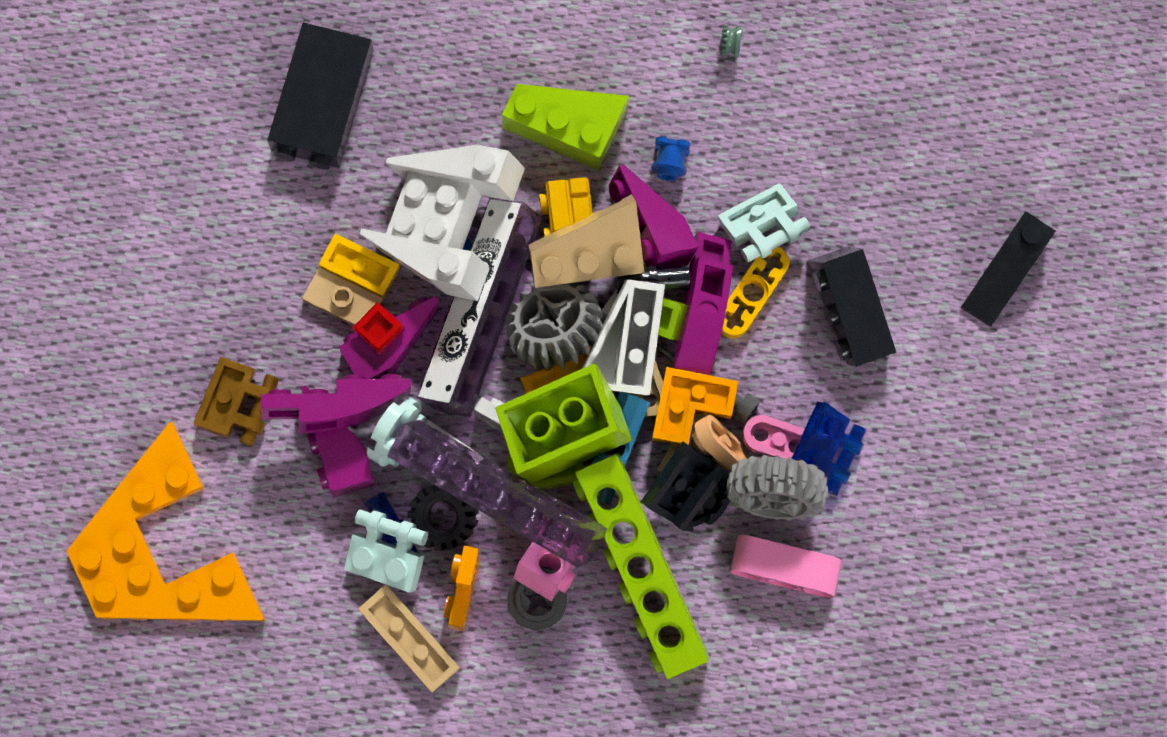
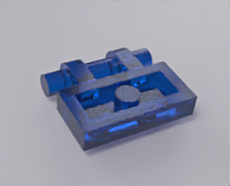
[792,401,866,496]

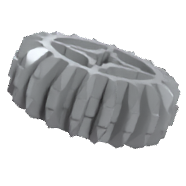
[505,282,603,371]
[727,455,828,521]

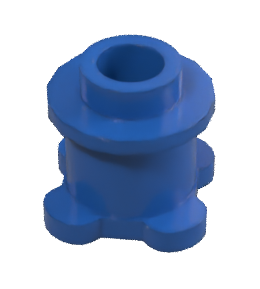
[651,137,691,181]

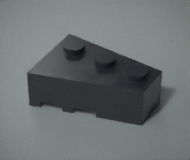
[807,247,897,367]

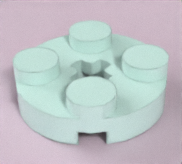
[367,395,426,467]

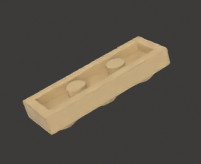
[358,584,460,694]

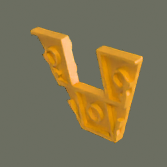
[66,422,265,622]

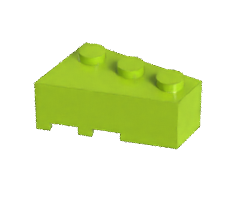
[502,84,629,171]

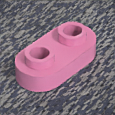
[742,415,815,462]

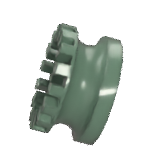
[721,25,741,57]

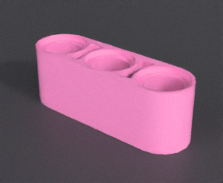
[729,535,842,598]

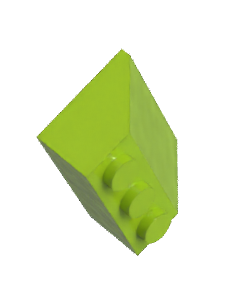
[495,363,632,484]

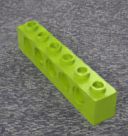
[573,453,710,680]

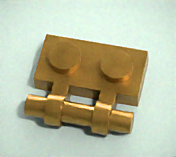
[193,356,279,447]

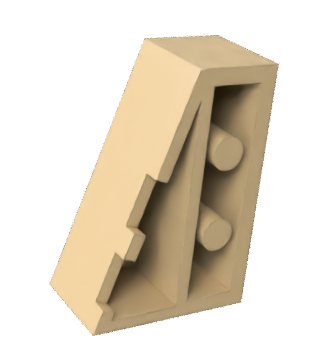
[528,194,645,288]

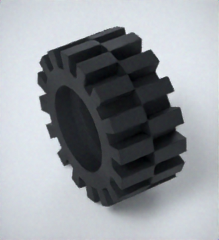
[407,481,479,551]

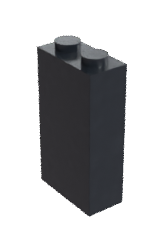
[267,22,374,170]

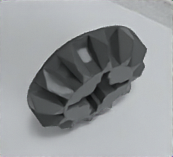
[508,571,567,631]

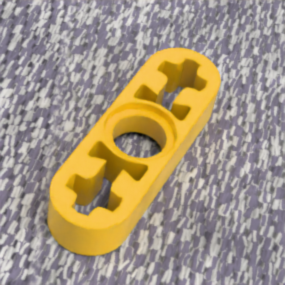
[721,247,789,339]

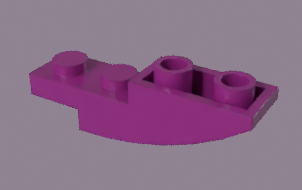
[673,232,733,375]
[261,374,411,433]

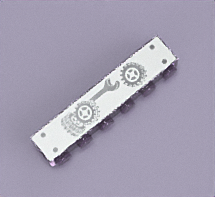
[417,198,542,418]

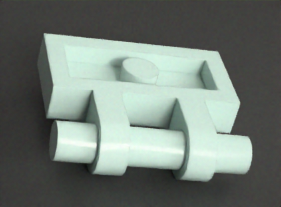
[718,183,811,262]
[344,510,428,593]

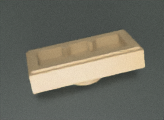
[302,268,384,326]

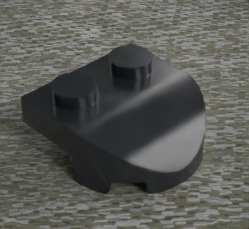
[640,441,730,532]

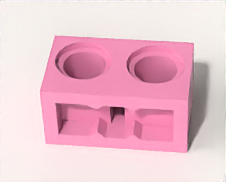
[514,507,595,602]

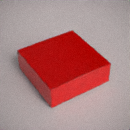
[352,302,405,355]

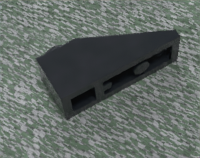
[960,211,1056,327]

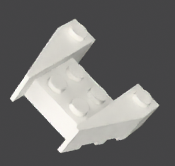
[359,145,525,301]

